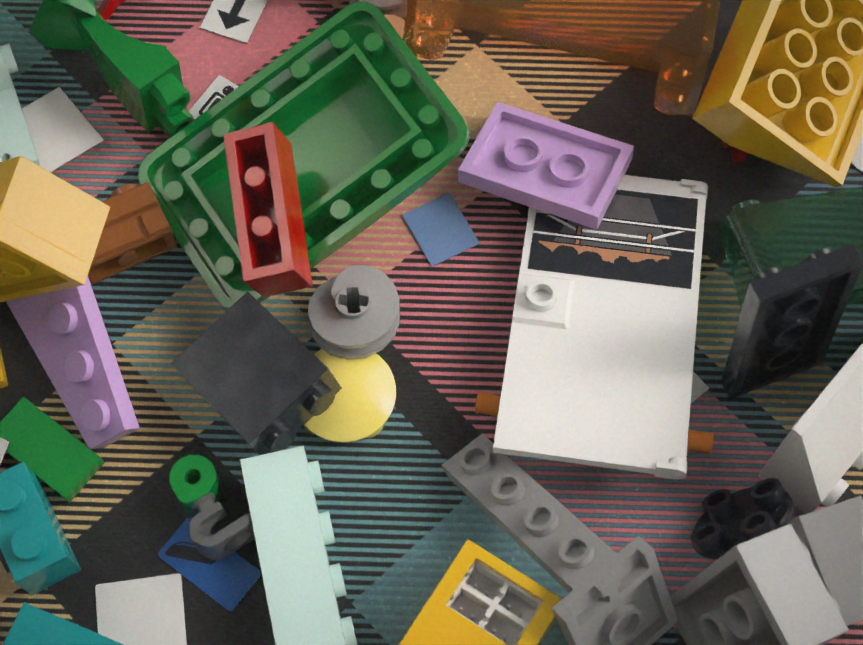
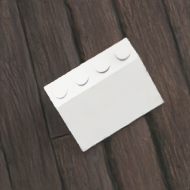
[758,343,863,514]

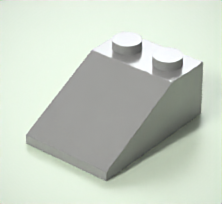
[670,524,849,645]

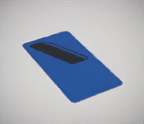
[158,518,261,611]

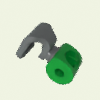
[169,455,255,560]

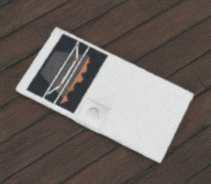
[493,175,708,479]

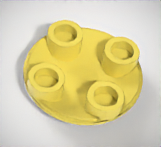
[304,349,396,442]

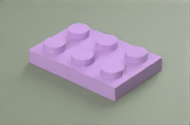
[458,101,634,230]

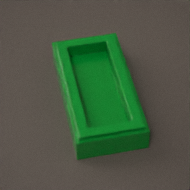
[0,397,105,503]

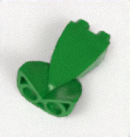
[29,0,194,138]

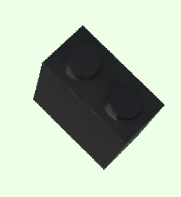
[171,291,342,455]

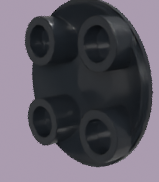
[690,478,794,560]

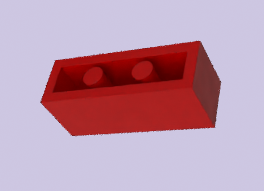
[223,122,313,298]

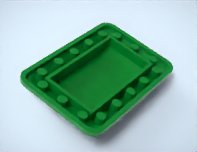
[138,1,469,309]

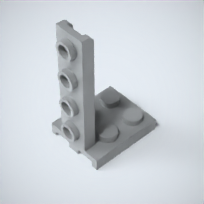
[442,433,678,645]

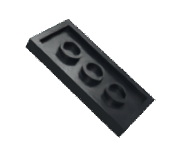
[721,244,863,399]

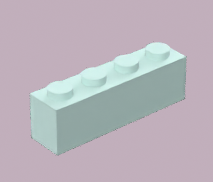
[240,446,357,645]

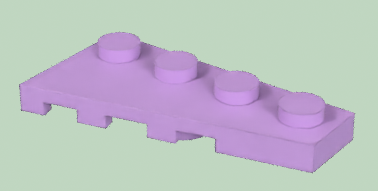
[6,276,140,449]

